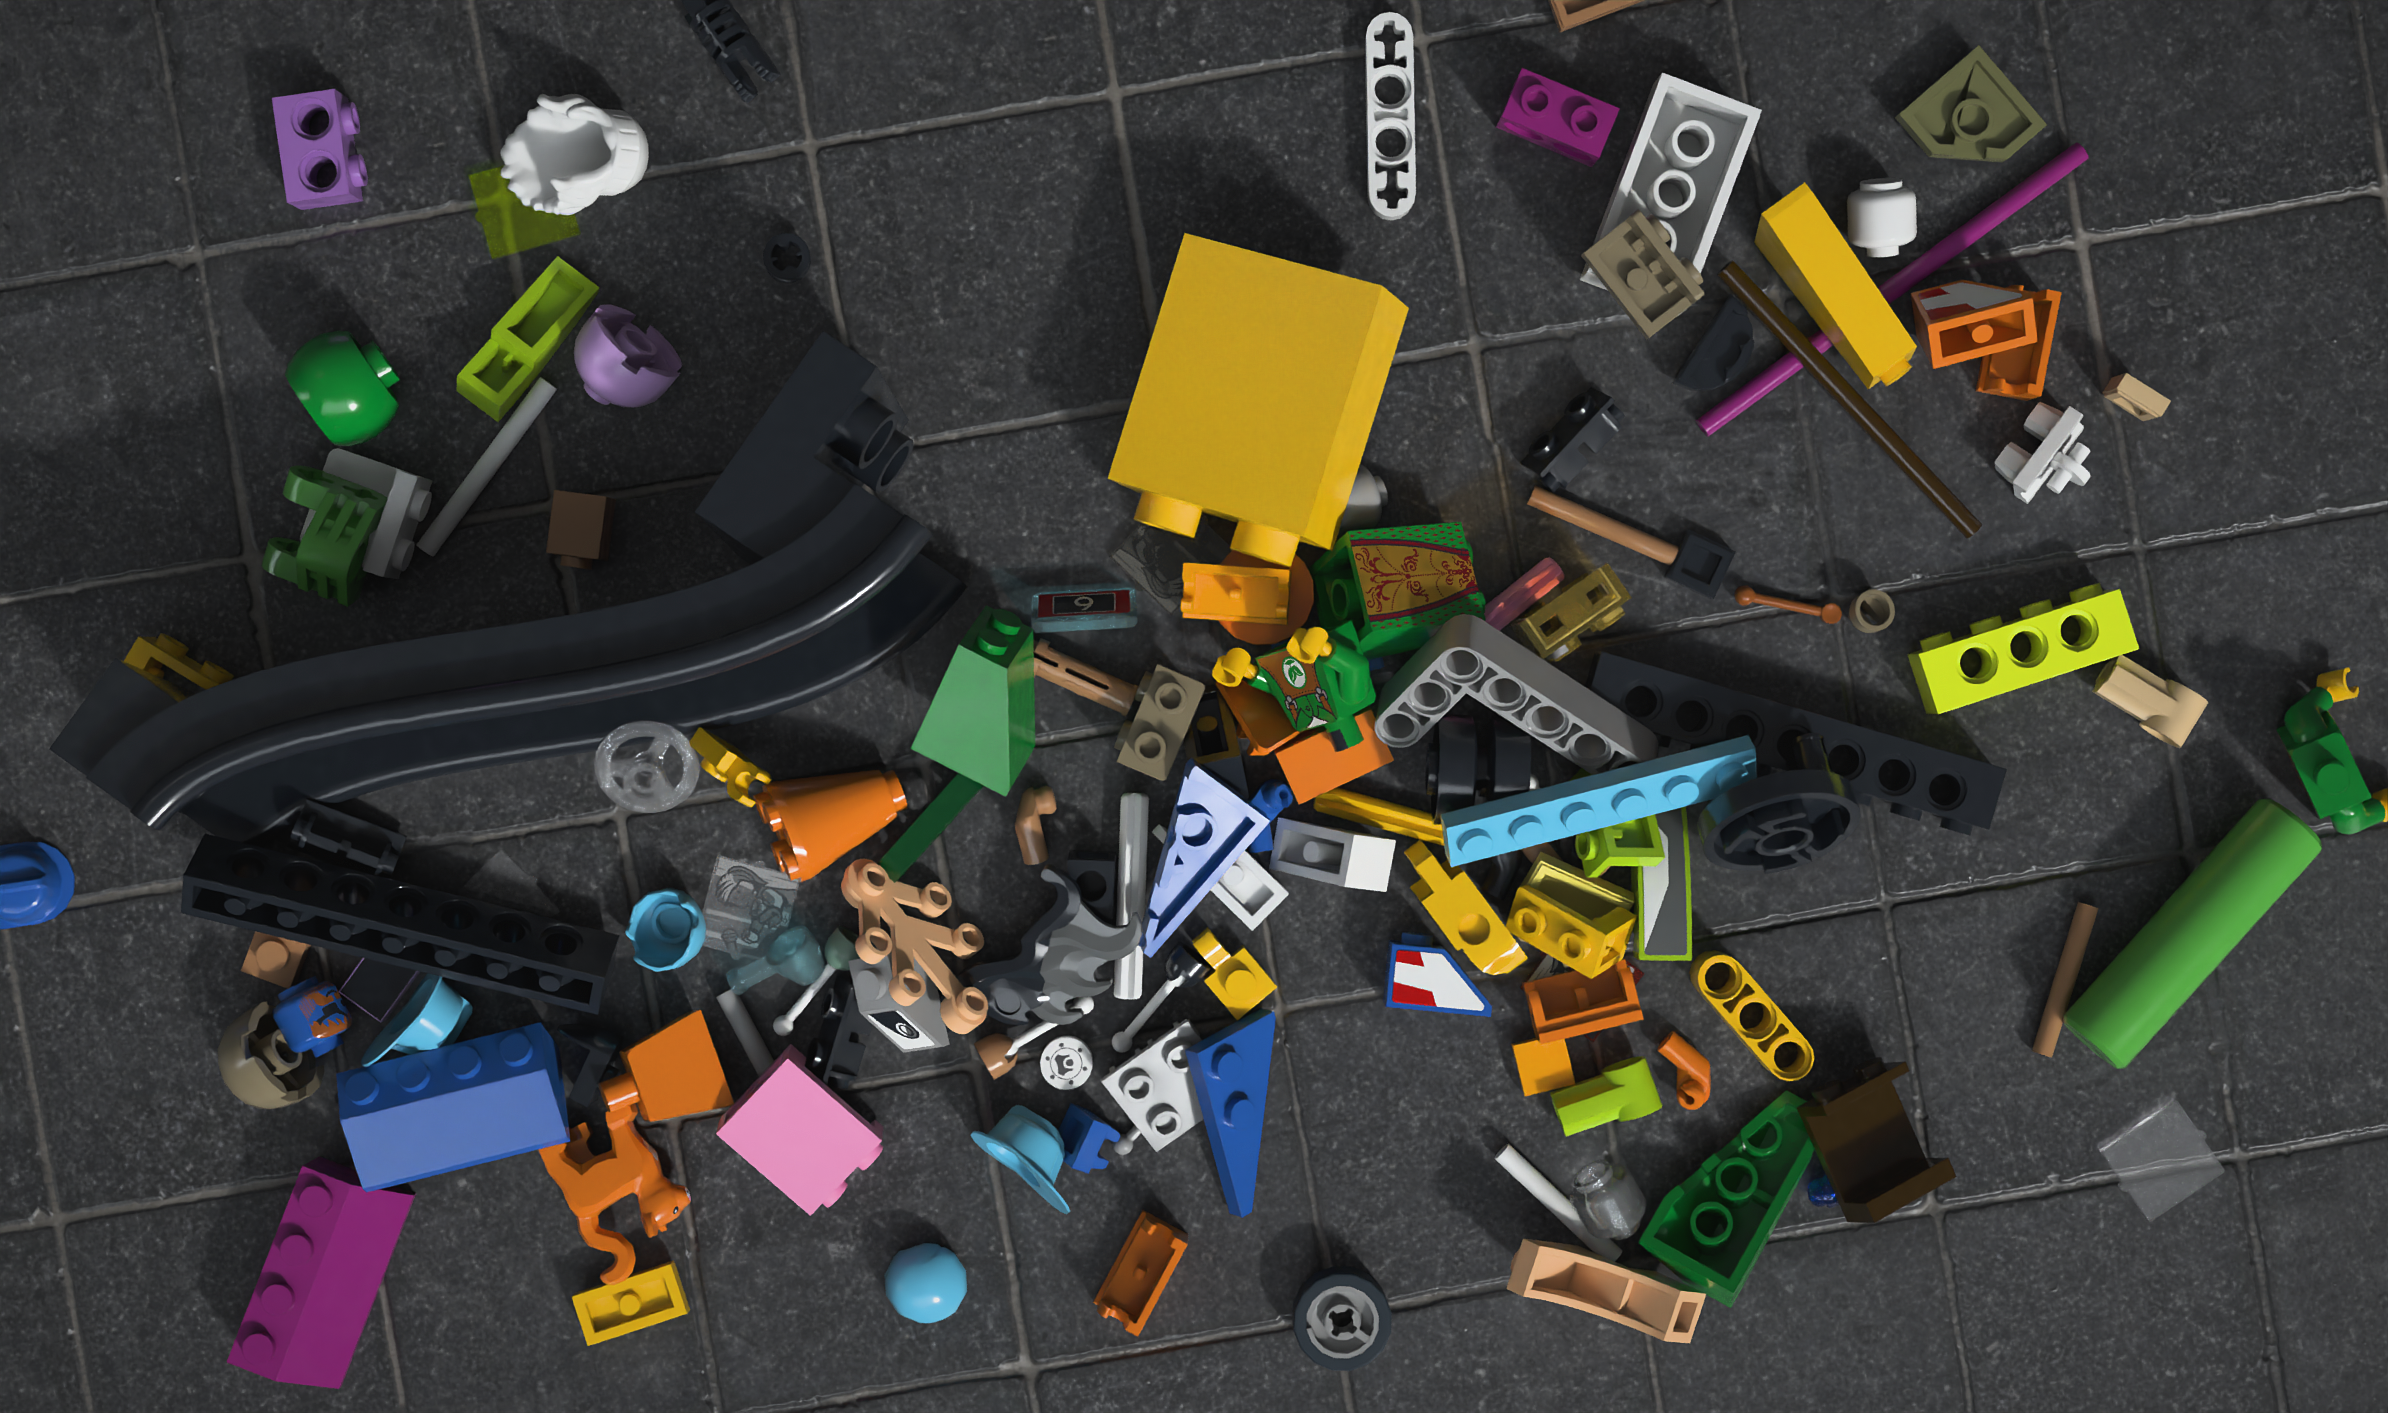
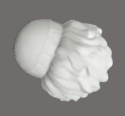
[500,94,649,215]

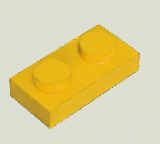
[571,1260,690,1346]

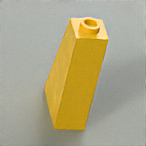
[1754,182,1917,389]

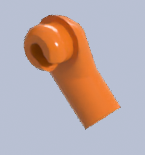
[1657,1031,1711,1110]

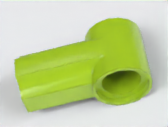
[1549,1056,1663,1137]

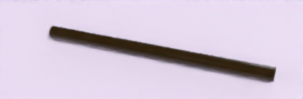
[1717,260,1982,538]

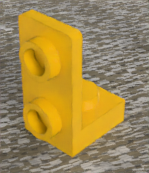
[124,633,234,690]
[1506,884,1637,979]

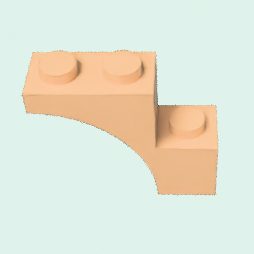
[1506,1239,1706,1343]

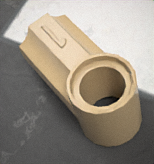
[2092,655,2208,748]

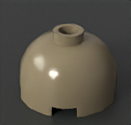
[217,1001,325,1110]

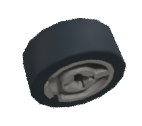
[1292,1266,1392,1371]

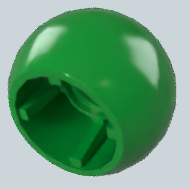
[285,331,400,446]

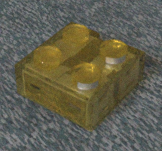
[1509,563,1632,662]

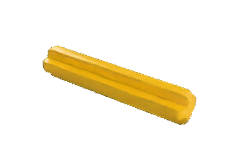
[1313,787,1444,846]

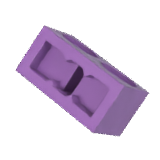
[272,89,368,210]

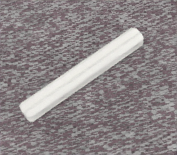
[1114,793,1149,999]

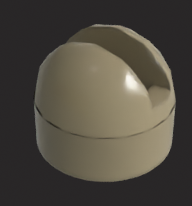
[1848,589,1895,633]

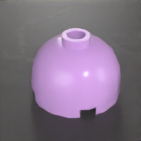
[574,305,682,407]

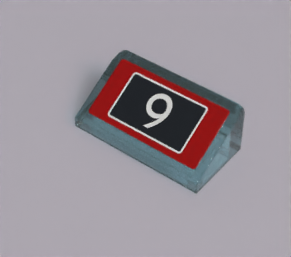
[1031,587,1138,633]

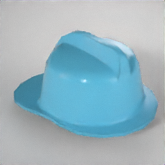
[361,973,473,1067]
[971,1105,1070,1215]

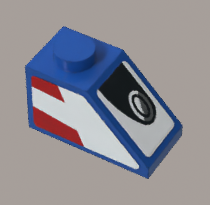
[1383,932,1492,1017]

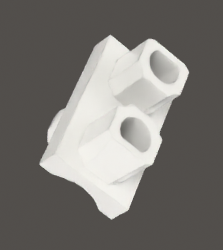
[1995,402,2091,504]

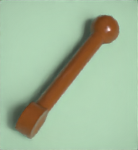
[1734,585,1842,624]

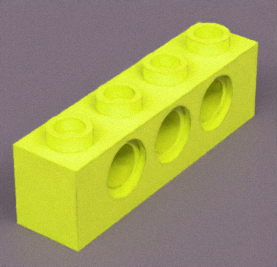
[1907,583,2139,714]

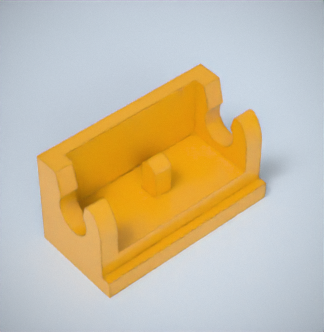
[1181,563,1291,625]

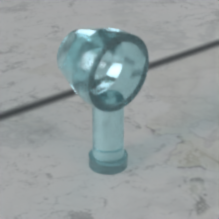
[727,926,825,995]

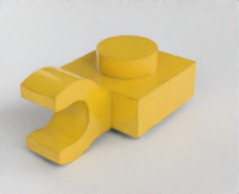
[688,727,772,807]
[1192,927,1277,1021]

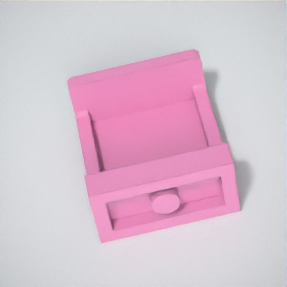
[716,1044,883,1216]

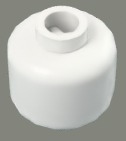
[1847,178,1917,257]

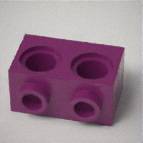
[1496,68,1620,167]

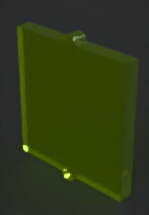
[468,165,581,259]

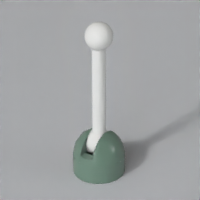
[773,925,860,1036]

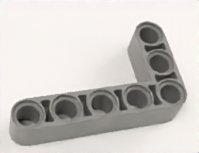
[1375,614,1658,775]

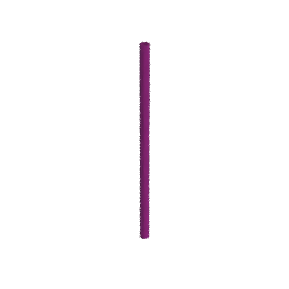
[1696,142,2089,437]

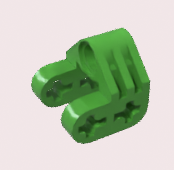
[261,466,387,607]

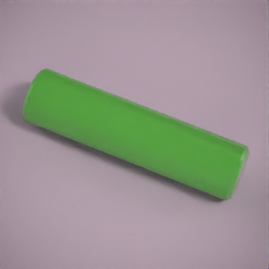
[2063,799,2322,1069]

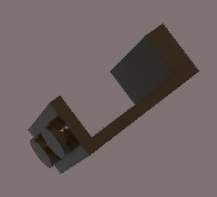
[1796,1057,1957,1223]

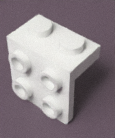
[300,448,432,579]

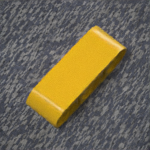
[1690,950,1814,1081]

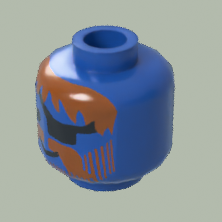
[272,976,352,1058]

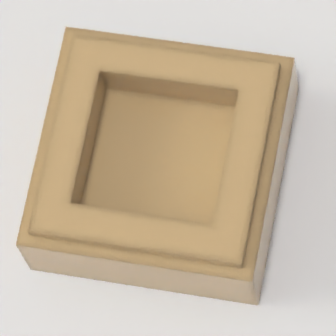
[2102,373,2171,421]

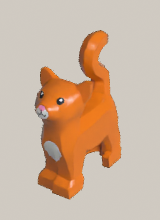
[538,1103,691,1285]

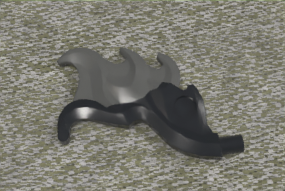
[939,864,1143,1033]

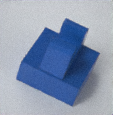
[1058,1103,1120,1174]

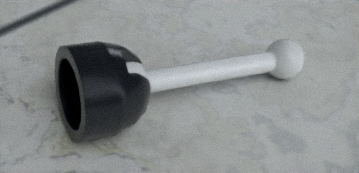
[1112,942,1211,1053]

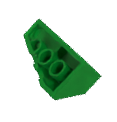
[1639,1090,1815,1308]

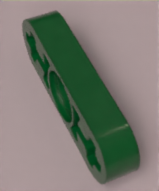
[877,773,984,883]

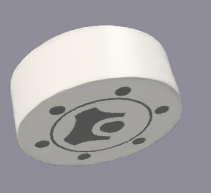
[1040,1036,1093,1090]

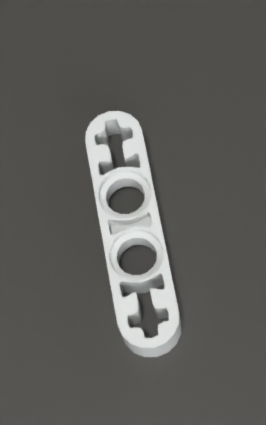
[1365,12,1416,220]

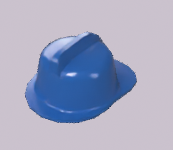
[0,842,75,930]

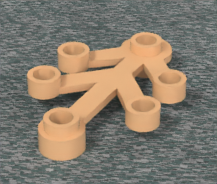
[841,859,988,1034]

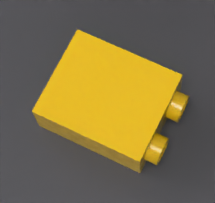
[1107,233,1409,567]

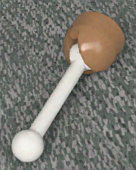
[974,997,1094,1080]

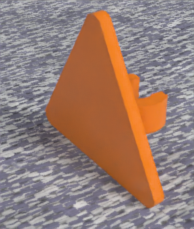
[1216,680,1306,756]

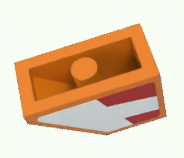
[1911,280,2037,369]

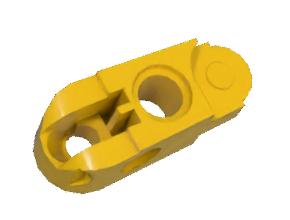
[1404,840,1528,975]

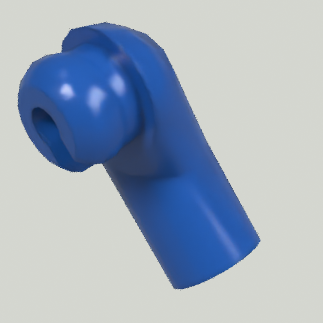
[1247,779,1293,853]

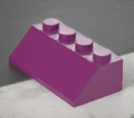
[227,1156,416,1389]

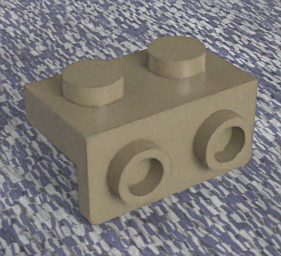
[1581,209,1705,340]
[1114,664,1205,781]

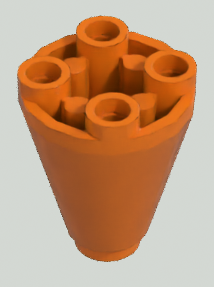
[753,770,907,882]

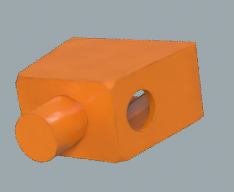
[599,1010,734,1122]

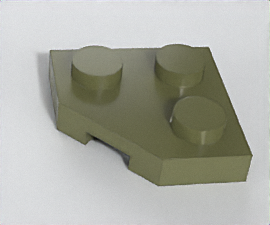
[1895,45,2047,162]

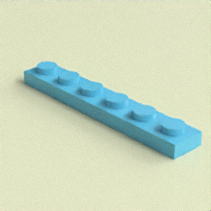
[1441,735,1757,867]

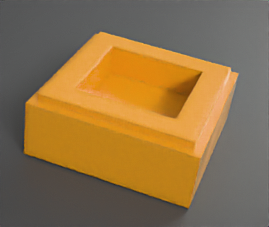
[1511,1038,1576,1096]

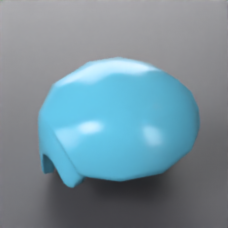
[625,888,706,972]
[884,1243,967,1323]

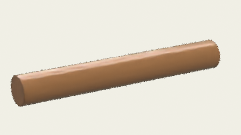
[1527,485,1679,566]
[2032,902,2099,1057]

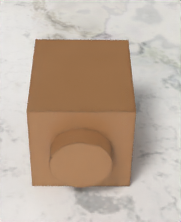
[546,490,616,570]

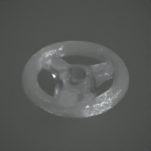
[594,721,700,813]

